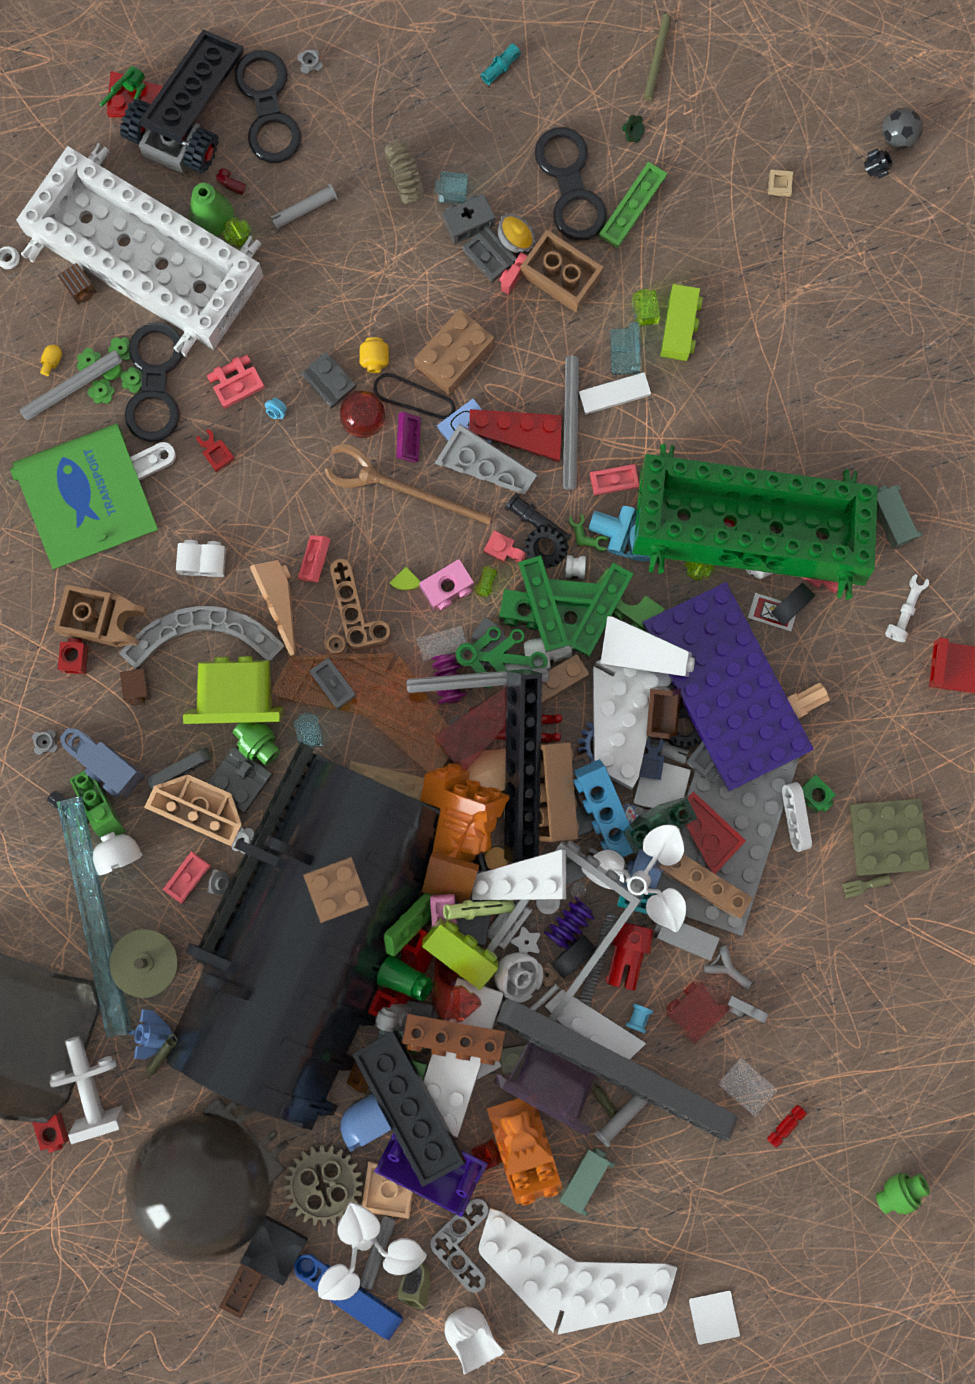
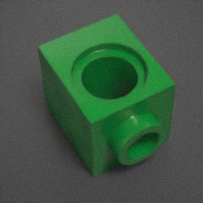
[802,774,836,813]

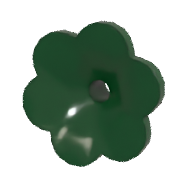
[622,115,645,143]

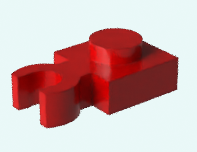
[196,429,235,473]

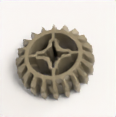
[384,140,424,204]

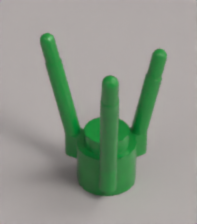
[100,66,146,107]

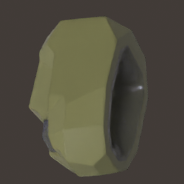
[398,1263,431,1310]

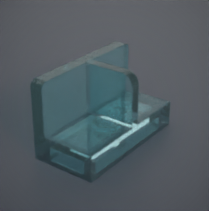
[610,322,641,375]

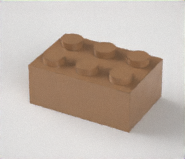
[520,230,604,313]
[414,308,494,396]

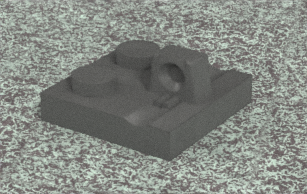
[208,747,273,813]

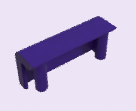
[374,1132,488,1217]

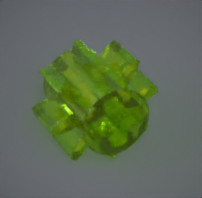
[222,217,252,247]
[684,561,714,581]

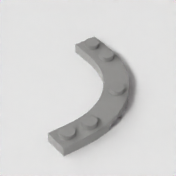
[119,606,286,669]

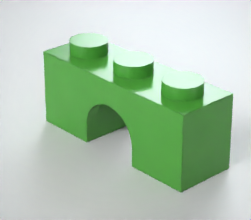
[596,568,664,632]

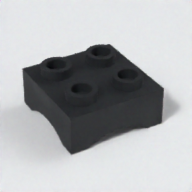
[240,1215,308,1286]

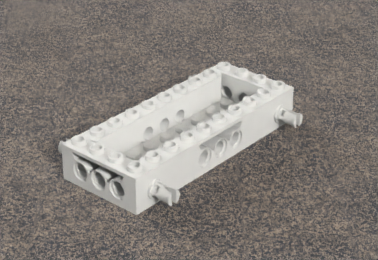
[16,143,264,357]

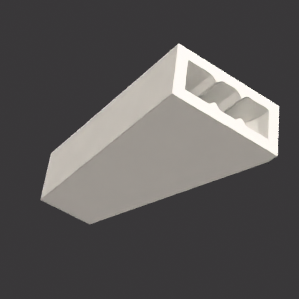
[601,616,695,677]

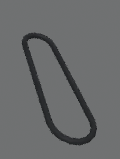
[373,373,455,419]

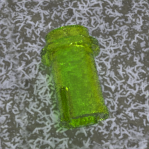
[474,566,497,598]

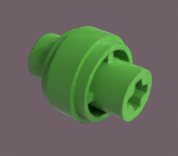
[233,722,281,766]
[876,1173,930,1215]

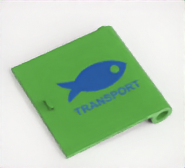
[10,423,158,570]

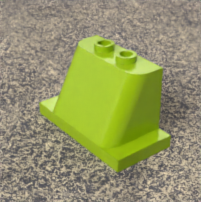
[183,656,284,724]

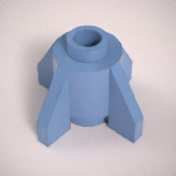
[128,1009,173,1060]

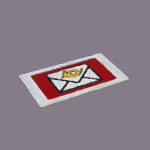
[748,593,796,631]

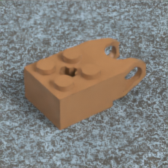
[54,585,148,647]

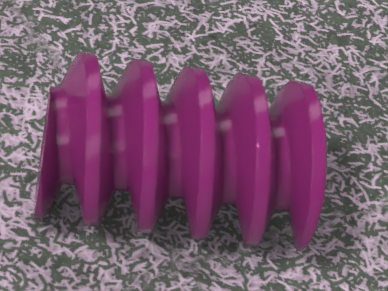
[431,654,467,705]

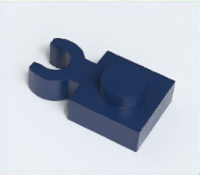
[639,737,664,780]

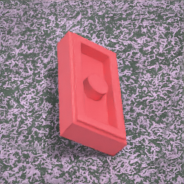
[590,464,639,496]
[298,535,331,583]
[163,851,211,904]

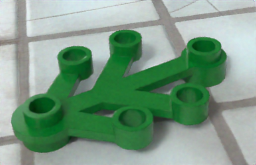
[456,626,548,688]

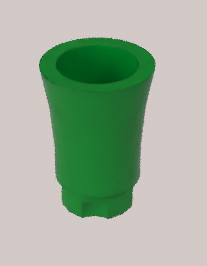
[377,955,433,1001]

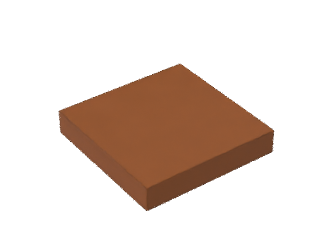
[422,851,479,903]

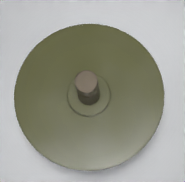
[110,929,178,998]

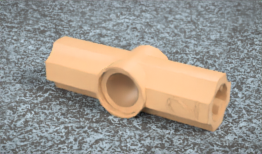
[787,683,829,719]

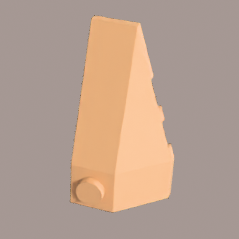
[250,560,297,659]

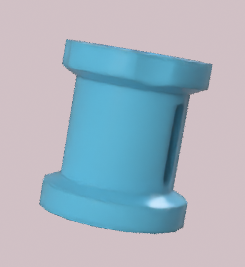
[625,1003,653,1034]

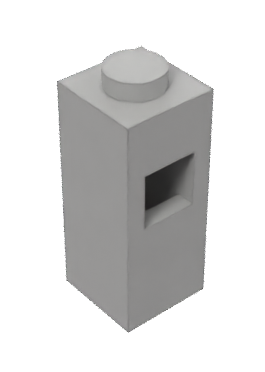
[653,923,720,961]

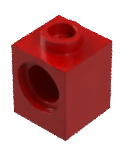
[57,638,89,674]
[32,1113,69,1153]

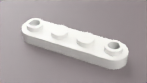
[130,442,176,481]

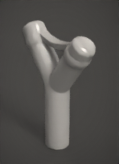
[704,945,752,990]

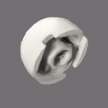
[93,832,143,875]
[494,952,543,1003]

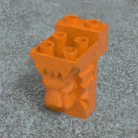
[420,763,509,862]
[487,1094,563,1206]

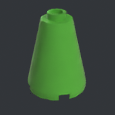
[189,183,234,237]

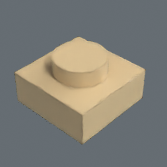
[768,170,793,197]

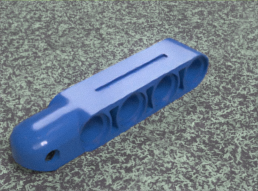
[294,1253,404,1340]

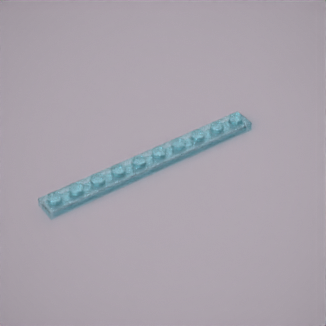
[57,796,132,1038]

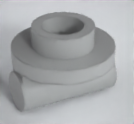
[207,869,230,895]

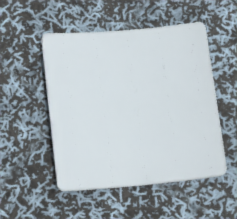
[689,1291,740,1345]

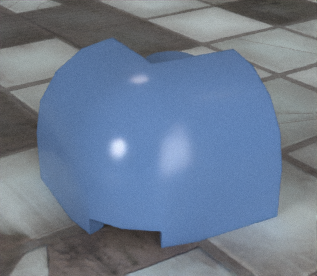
[340,1093,392,1152]

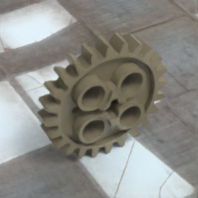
[284,1144,364,1227]

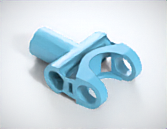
[588,506,651,562]

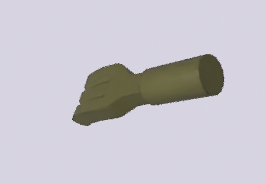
[842,875,891,898]

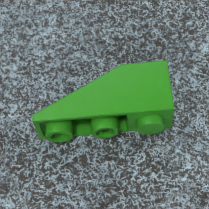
[69,769,126,837]

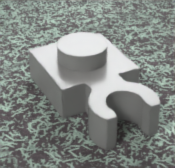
[725,995,768,1023]

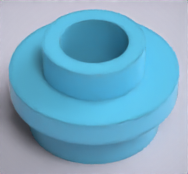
[265,398,287,419]

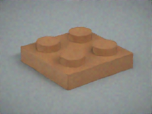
[303,857,369,923]

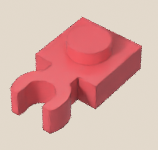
[500,252,527,295]

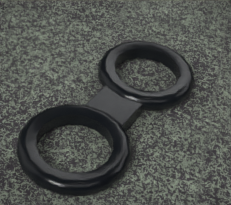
[234,50,301,163]
[535,127,607,241]
[124,322,183,442]

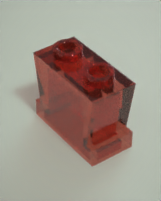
[665,982,729,1044]

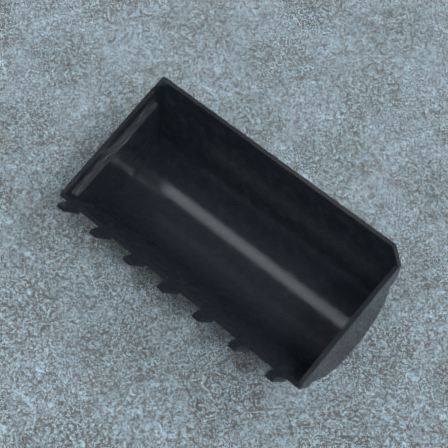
[167,754,440,1130]

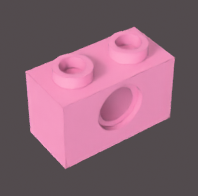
[419,559,474,611]

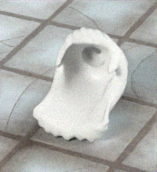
[445,1307,505,1374]

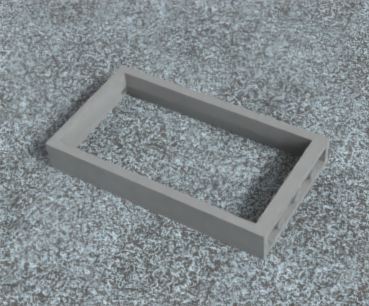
[484,840,643,1021]

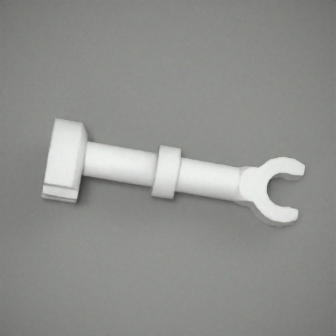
[885,574,929,642]

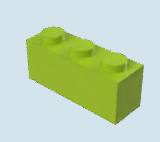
[660,284,703,361]
[422,918,498,990]

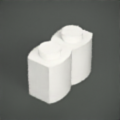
[176,540,226,577]

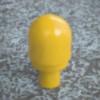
[40,344,62,376]

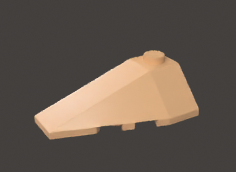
[459,743,551,793]

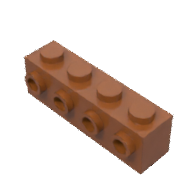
[402,1014,506,1065]

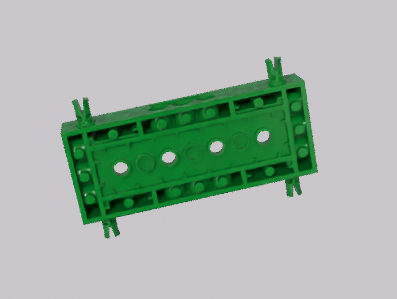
[632,444,878,600]

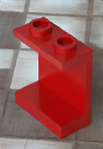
[929,638,975,694]

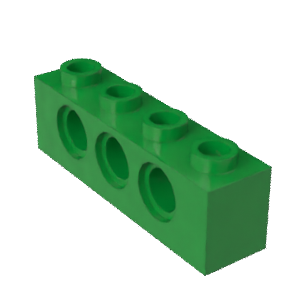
[499,589,590,631]

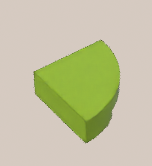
[389,567,421,590]

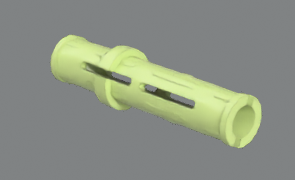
[443,900,515,920]

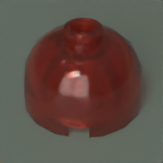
[339,390,386,438]

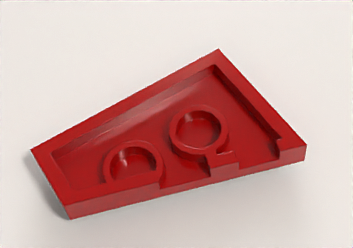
[676,791,746,874]

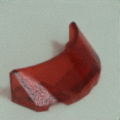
[432,958,482,1022]

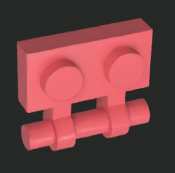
[206,354,265,409]

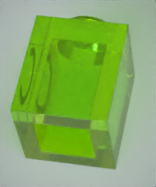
[631,289,661,327]

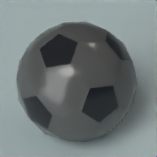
[882,108,923,149]

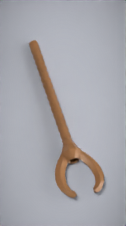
[325,444,492,525]

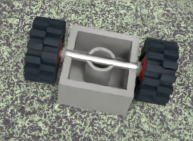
[120,98,219,175]

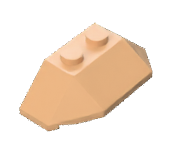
[144,774,242,846]

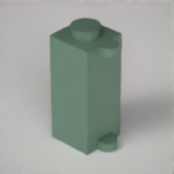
[877,485,923,549]
[558,1147,615,1217]

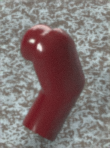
[216,168,246,195]

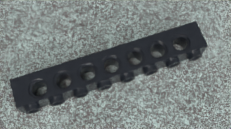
[504,669,542,863]

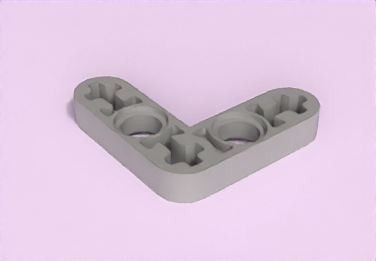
[430,1197,488,1293]

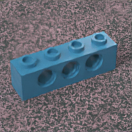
[573,759,640,857]

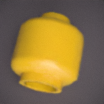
[359,337,389,373]

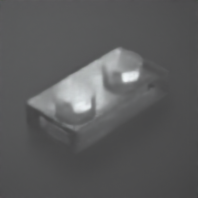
[417,625,467,662]

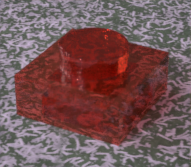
[471,1139,503,1171]

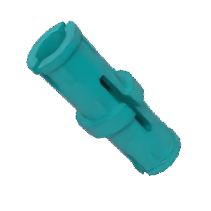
[480,43,521,85]

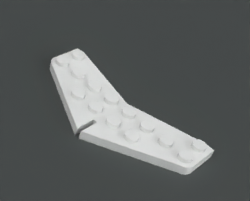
[593,659,672,790]
[479,1207,677,1334]

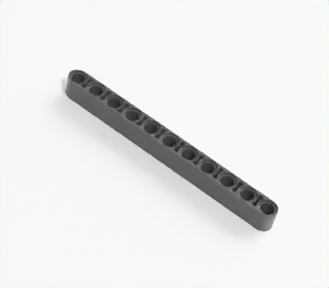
[496,999,738,1141]

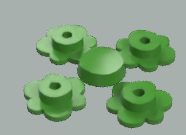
[77,337,142,404]

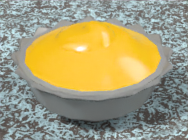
[498,213,536,253]

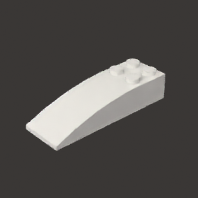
[424,977,504,1137]

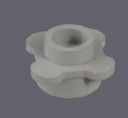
[298,50,322,74]
[32,730,58,755]

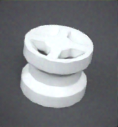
[565,555,586,579]

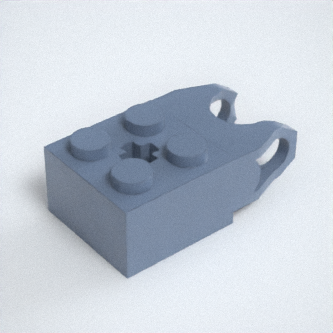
[60,728,145,798]

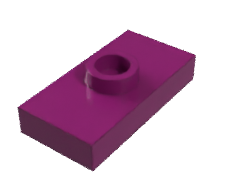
[396,412,421,463]

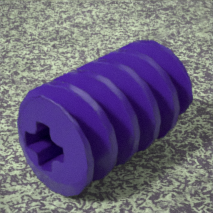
[543,896,595,949]

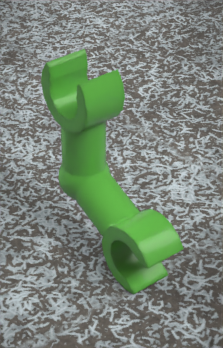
[569,514,608,552]

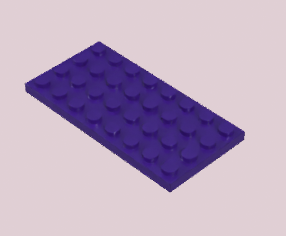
[642,582,814,792]

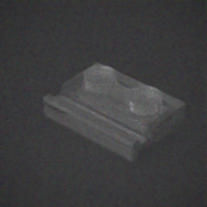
[717,1057,777,1117]

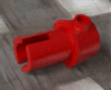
[605,922,653,991]

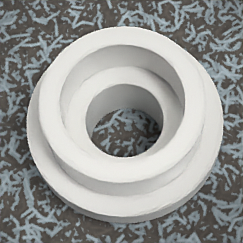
[0,246,20,269]

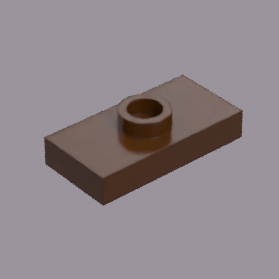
[219,1264,264,1319]

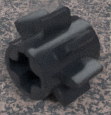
[864,148,893,179]

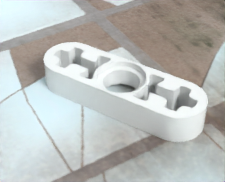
[782,782,812,852]

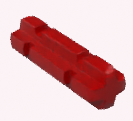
[767,1105,807,1148]

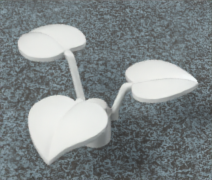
[581,825,686,932]
[318,1202,427,1300]

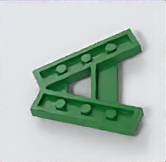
[518,556,634,657]

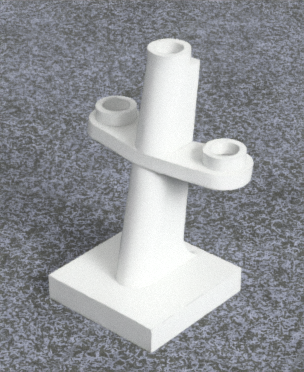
[49,1036,125,1144]

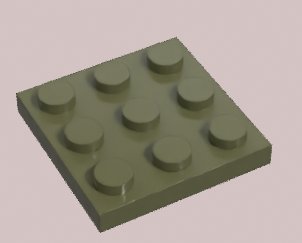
[849,799,930,876]

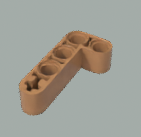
[330,559,391,651]

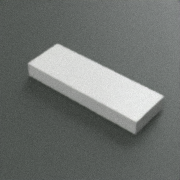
[578,372,651,415]

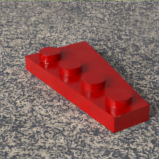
[107,71,198,122]
[469,409,562,462]

